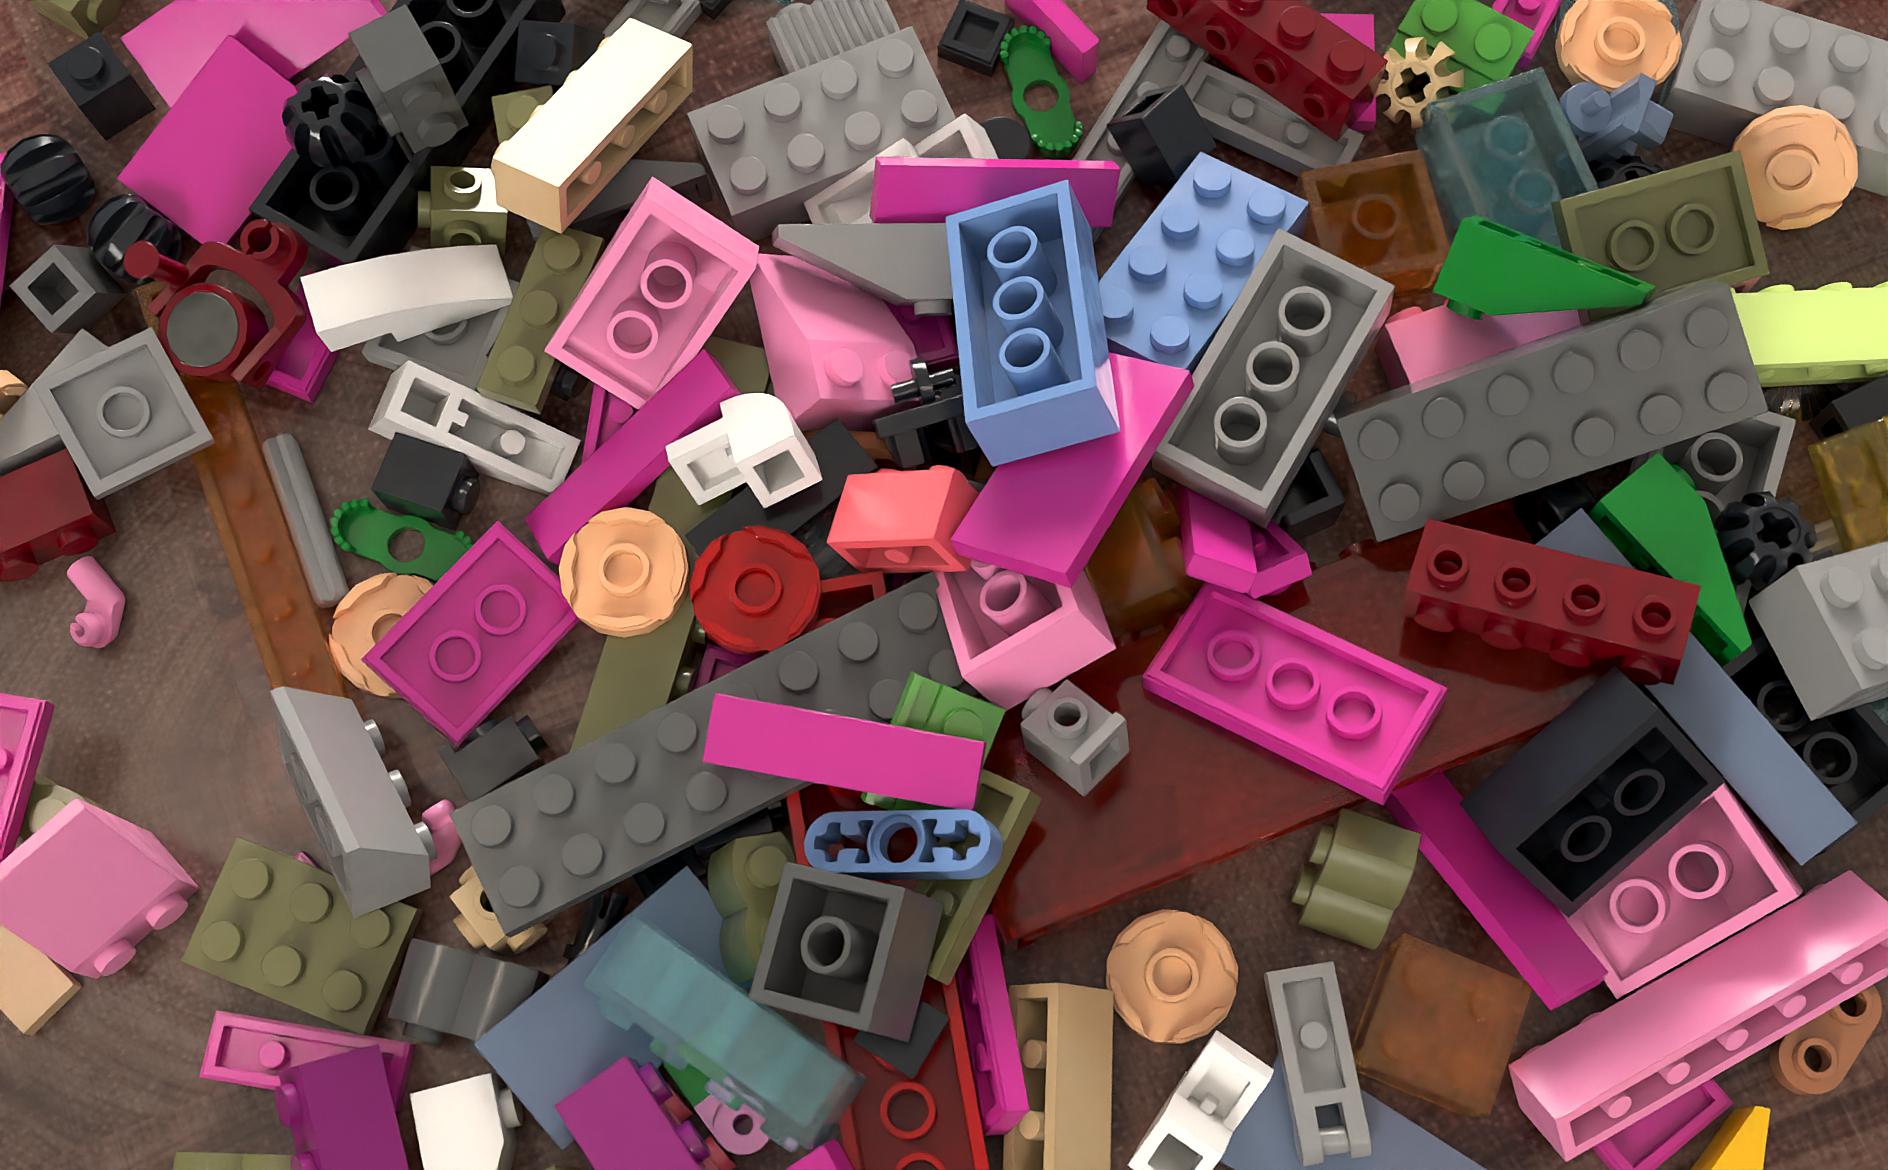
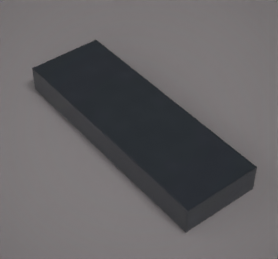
[685,418,878,557]

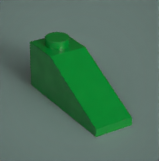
[1432,215,1657,320]
[1587,452,1752,668]

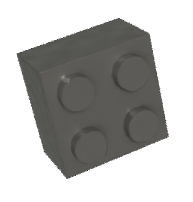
[748,862,944,1042]

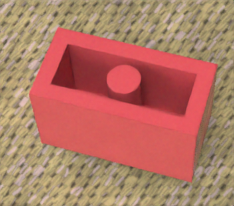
[826,465,980,574]

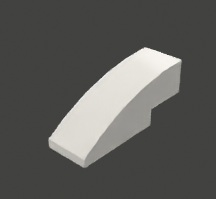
[804,114,998,224]
[300,245,514,352]

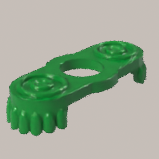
[1000,25,1083,160]
[330,498,473,582]

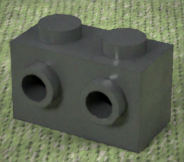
[348,4,469,153]

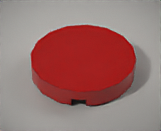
[689,525,823,658]

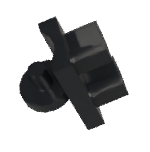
[872,357,980,470]

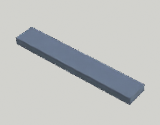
[1536,508,1857,866]

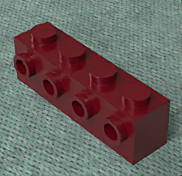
[1146,0,1388,142]
[1404,518,1701,685]

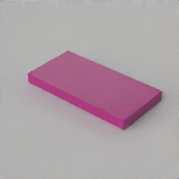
[120,0,387,109]
[950,352,1194,588]
[1142,581,1447,805]

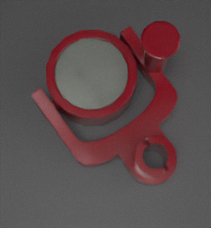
[123,219,308,390]

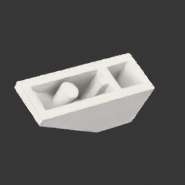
[368,360,581,496]
[410,1073,523,1170]

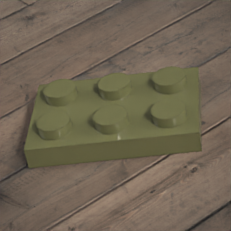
[1551,150,1770,324]
[181,836,424,1035]

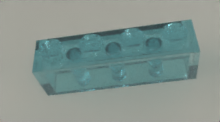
[583,915,868,1153]

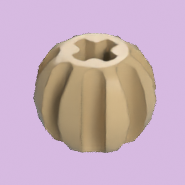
[1375,37,1465,129]

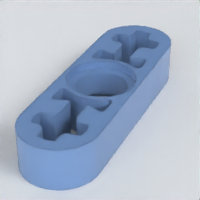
[804,809,1003,880]

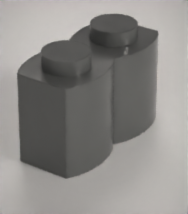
[387,938,549,1056]

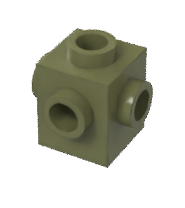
[418,166,507,256]

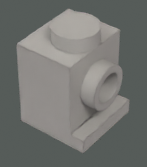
[1020,679,1130,796]

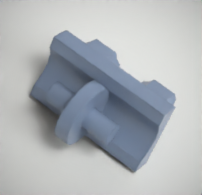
[1559,73,1673,170]

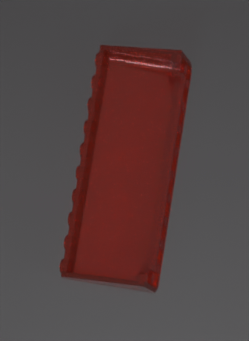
[982,500,1610,956]

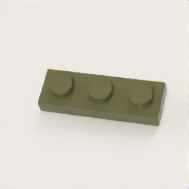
[477,226,607,414]
[914,769,1042,986]

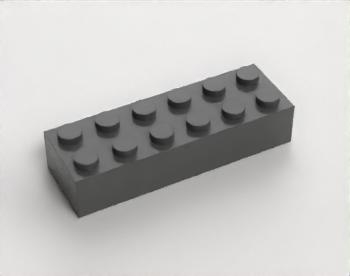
[1333,279,1769,542]

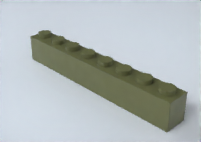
[570,335,775,752]

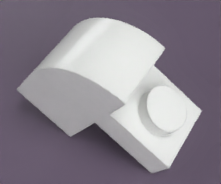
[665,393,823,508]
[1128,1030,1274,1170]

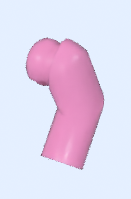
[67,556,126,648]
[422,799,462,876]

